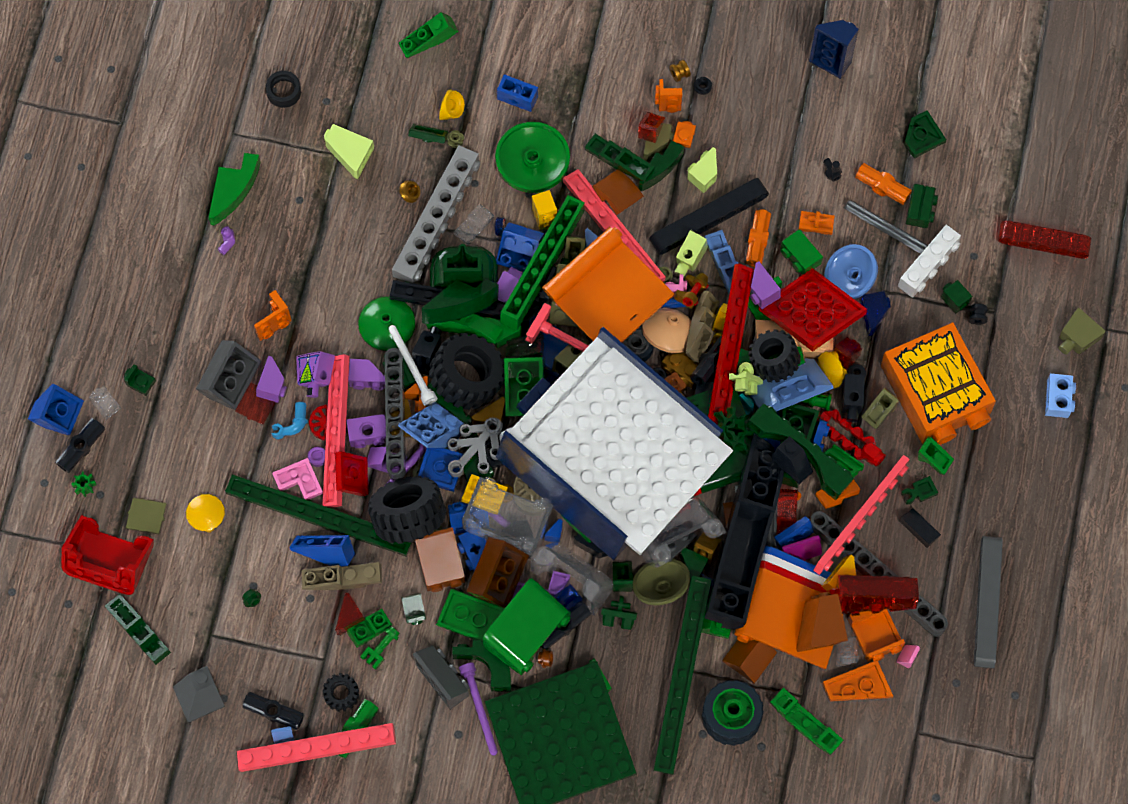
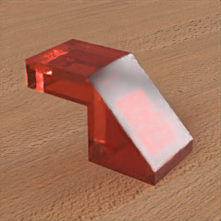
[777,489,798,534]

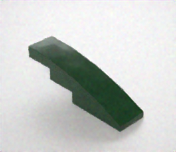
[584,133,655,182]
[105,594,171,665]

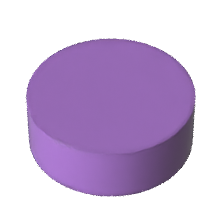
[308,447,325,467]

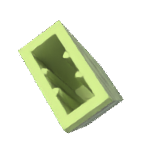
[324,124,374,179]

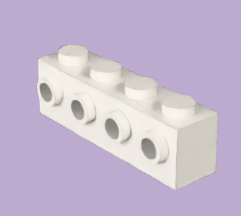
[898,225,961,298]

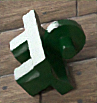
[601,596,638,630]

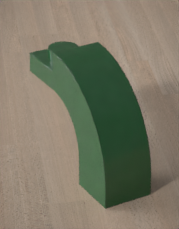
[452,640,511,692]

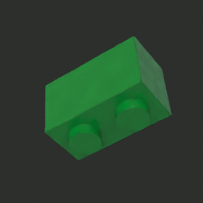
[780,229,823,275]

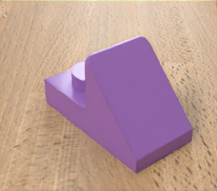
[497,267,523,304]
[367,447,408,473]

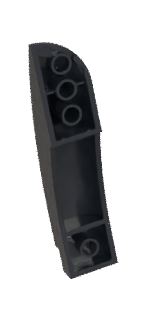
[704,435,784,629]

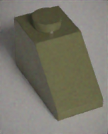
[643,121,675,162]

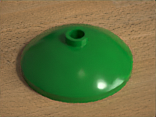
[358,297,415,351]

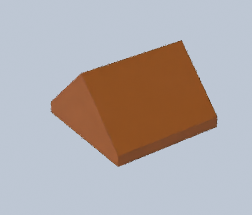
[722,640,777,684]

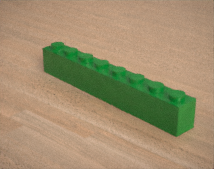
[500,195,585,330]

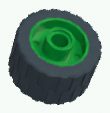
[702,680,764,746]

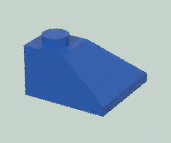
[28,384,84,435]

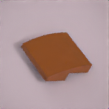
[592,169,644,215]

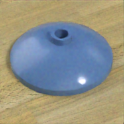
[824,244,878,299]

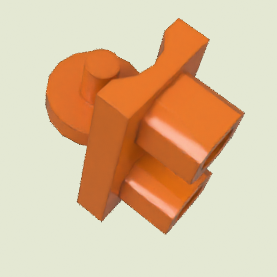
[799,211,835,235]

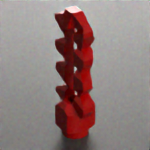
[820,409,886,467]

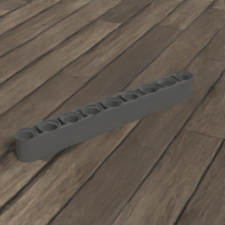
[810,511,948,636]

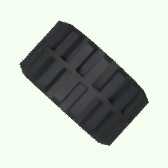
[748,329,801,383]

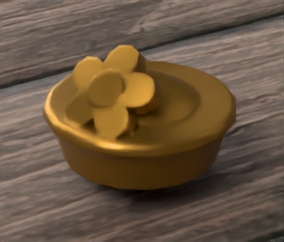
[399,180,420,203]

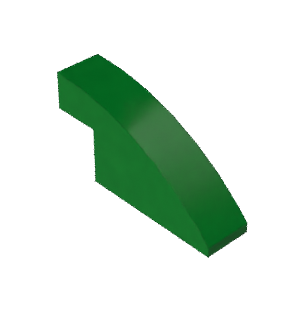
[209,153,261,226]

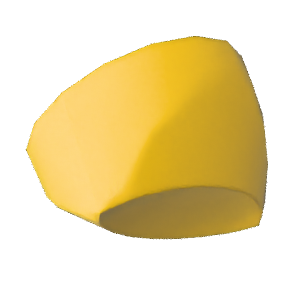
[439,90,465,120]

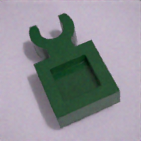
[901,476,938,505]

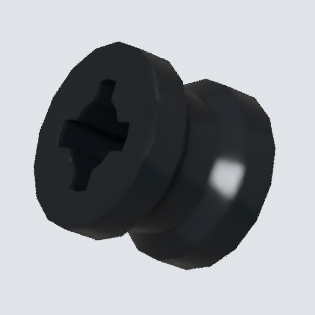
[968,304,988,325]

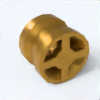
[669,60,691,82]

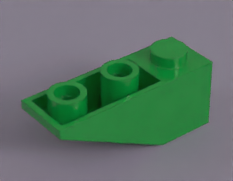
[399,12,459,58]

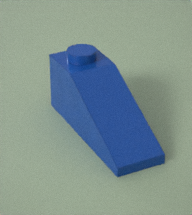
[289,535,355,567]

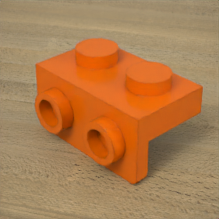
[655,79,682,113]

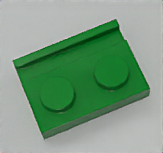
[824,444,864,478]

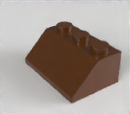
[466,537,529,608]

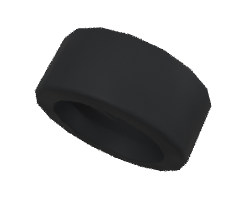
[265,71,301,108]

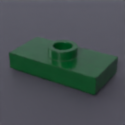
[408,124,449,144]

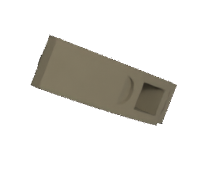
[302,562,382,590]

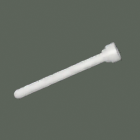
[389,325,438,406]

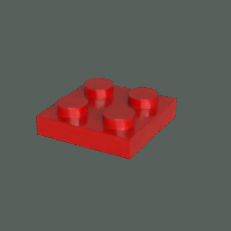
[335,451,368,496]

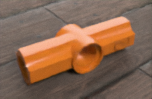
[855,163,912,205]
[745,209,771,267]

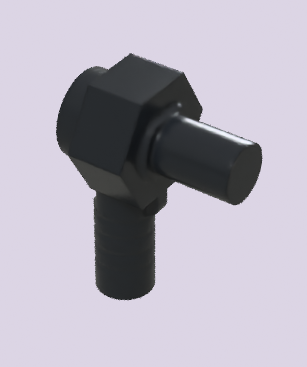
[823,158,842,182]

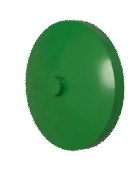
[495,122,570,193]

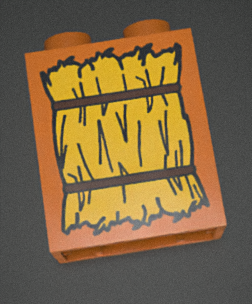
[881,323,996,445]

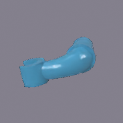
[271,402,308,440]

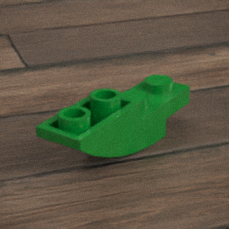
[426,314,504,344]

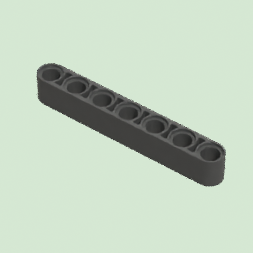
[385,348,406,480]
[974,536,1003,669]

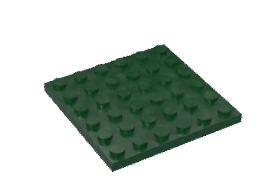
[485,661,637,804]

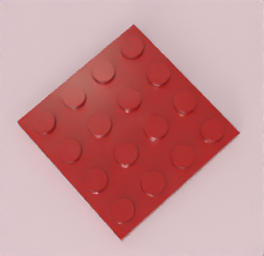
[759,268,867,352]

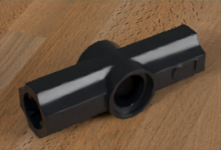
[690,336,722,387]
[55,418,105,473]
[541,601,592,650]
[242,692,304,730]

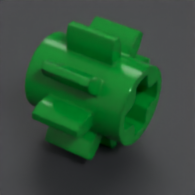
[71,471,97,497]

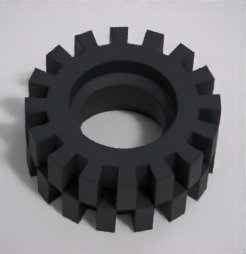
[323,673,359,712]

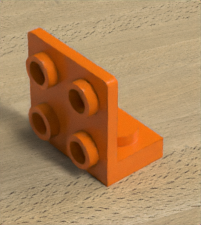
[254,290,292,341]

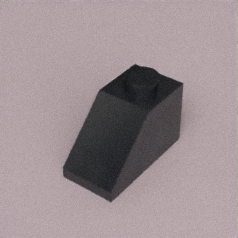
[771,436,813,485]

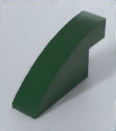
[422,279,499,324]

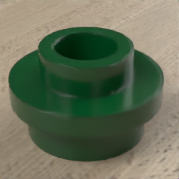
[242,589,261,607]

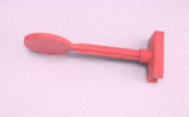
[525,303,589,352]

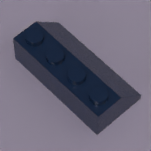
[809,20,859,79]

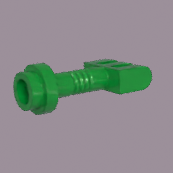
[360,626,400,670]

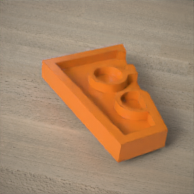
[822,660,893,702]

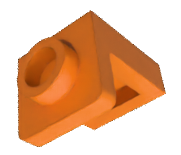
[673,121,696,148]

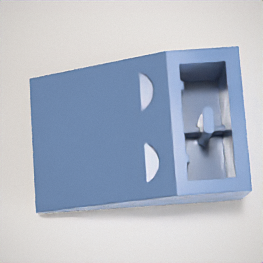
[398,402,464,448]

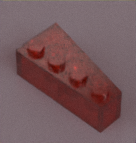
[835,575,919,616]

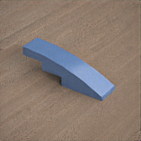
[704,230,738,294]

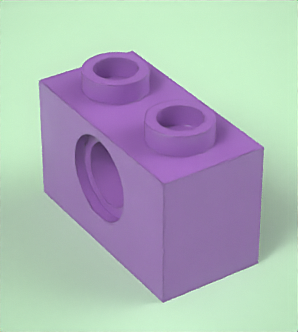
[347,414,386,449]

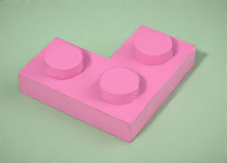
[272,458,323,500]

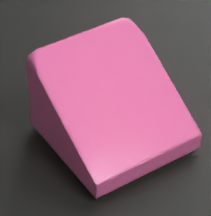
[897,645,920,669]

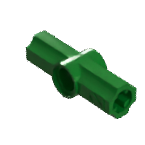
[339,699,379,759]

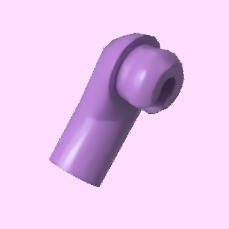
[218,226,235,255]

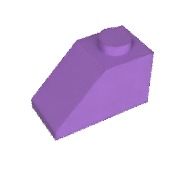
[750,261,781,309]
[256,356,287,403]

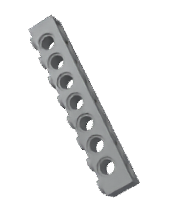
[392,145,481,283]

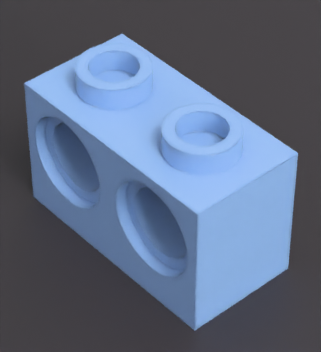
[1045,373,1076,418]

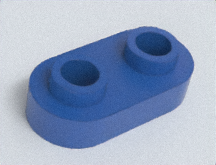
[813,419,830,451]

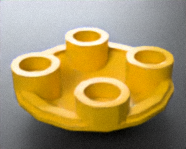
[817,351,847,388]
[186,494,225,532]

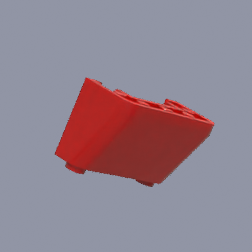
[61,515,154,595]

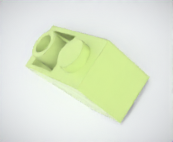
[687,147,717,193]

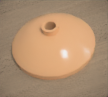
[641,308,692,353]

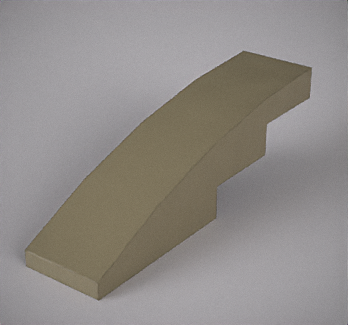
[686,291,719,365]

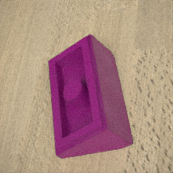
[781,535,822,561]

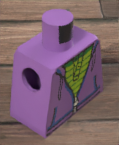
[296,351,335,398]

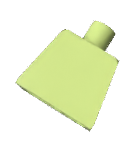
[674,230,708,277]

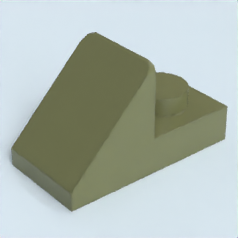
[862,388,899,429]

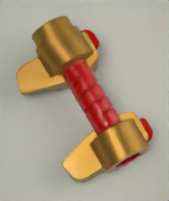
[674,273,709,309]

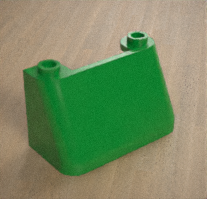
[483,578,571,676]

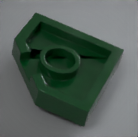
[904,110,947,159]

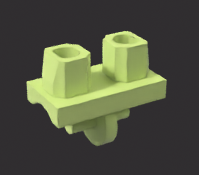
[729,362,763,396]

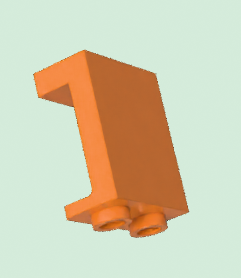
[848,600,905,662]

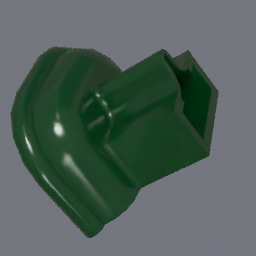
[430,244,498,289]

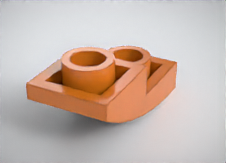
[815,479,861,509]

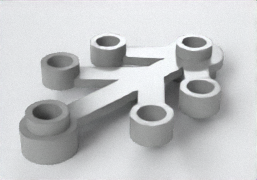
[447,418,503,477]

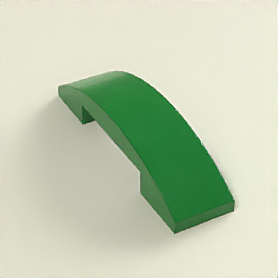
[770,688,844,755]

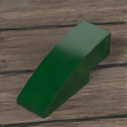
[639,140,684,191]

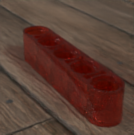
[998,221,1092,259]

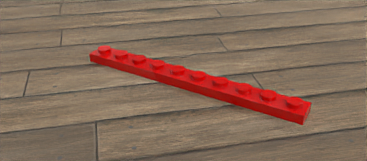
[708,263,754,425]

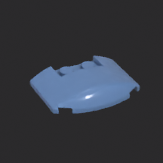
[750,358,834,411]

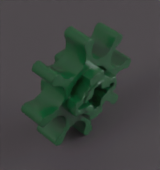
[713,406,754,455]

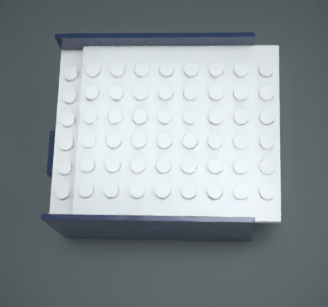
[496,327,733,560]

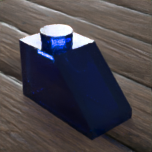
[860,291,891,336]

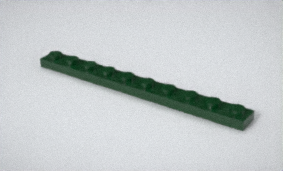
[225,474,412,557]
[653,576,711,775]

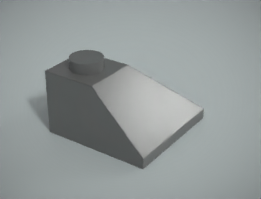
[173,666,225,723]

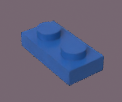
[774,516,814,551]

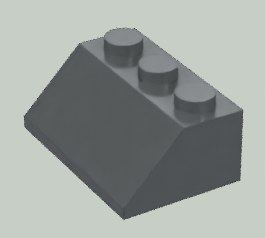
[196,340,261,410]
[413,645,470,710]

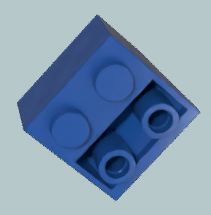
[496,222,544,272]

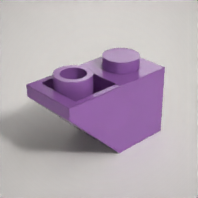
[348,359,385,390]

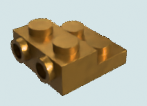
[661,351,707,389]

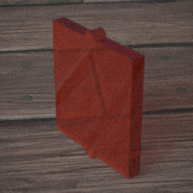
[235,383,276,425]

